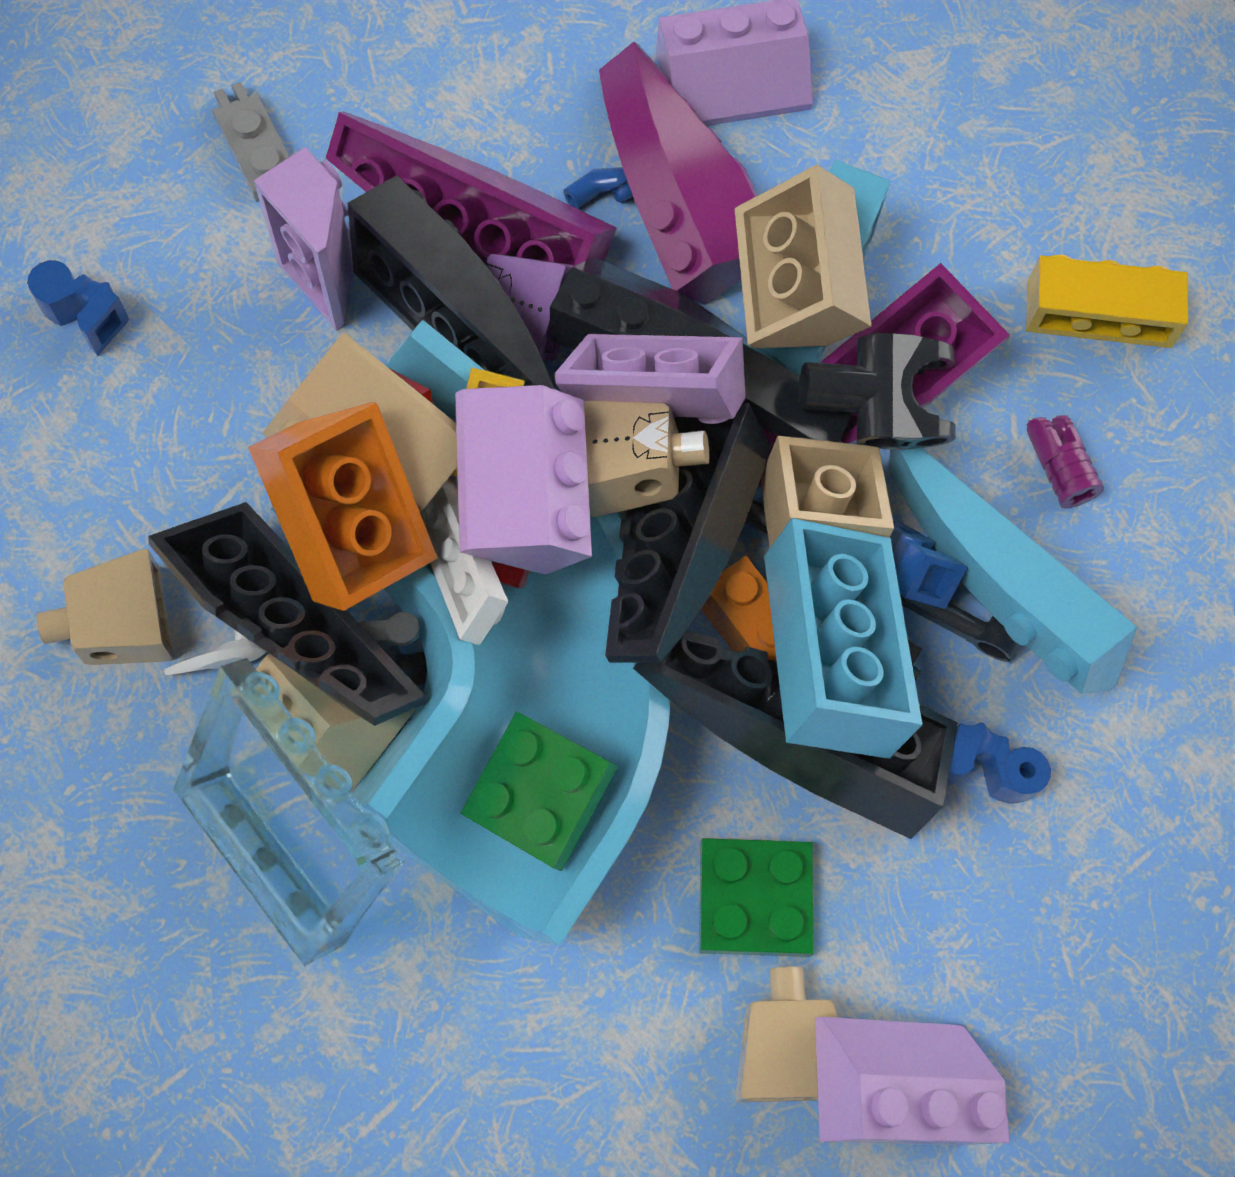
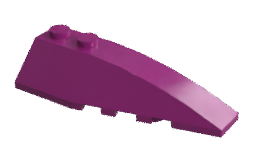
[599,42,758,305]
[326,111,617,265]
[757,263,1010,488]

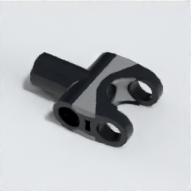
[798,333,956,450]

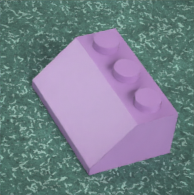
[656,0,813,126]
[254,147,353,331]
[555,334,745,424]
[455,385,592,575]
[815,1017,1010,1145]

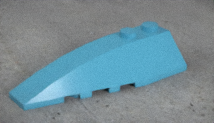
[889,448,1137,694]

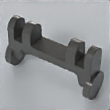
[359,612,427,685]

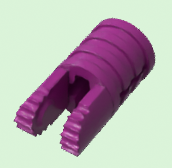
[1026,415,1104,509]

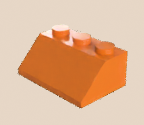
[248,402,437,611]

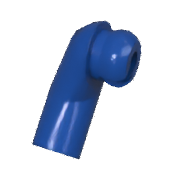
[563,167,633,209]

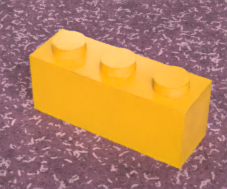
[1026,255,1188,348]

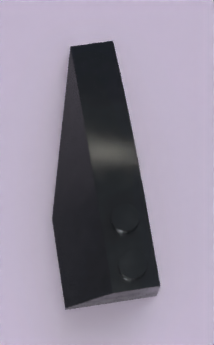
[347,175,554,389]
[550,257,853,443]
[605,403,771,663]
[148,502,425,726]
[633,631,958,839]

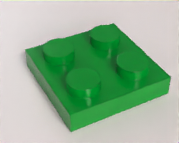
[460,711,618,871]
[699,838,814,957]

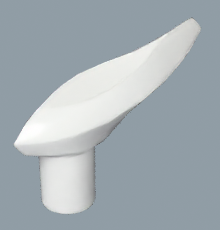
[164,630,266,675]

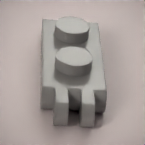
[212,82,290,202]

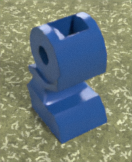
[27,260,129,356]
[890,520,968,610]
[947,722,1051,804]

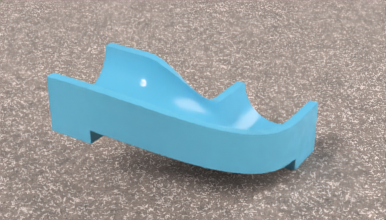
[271,320,670,946]

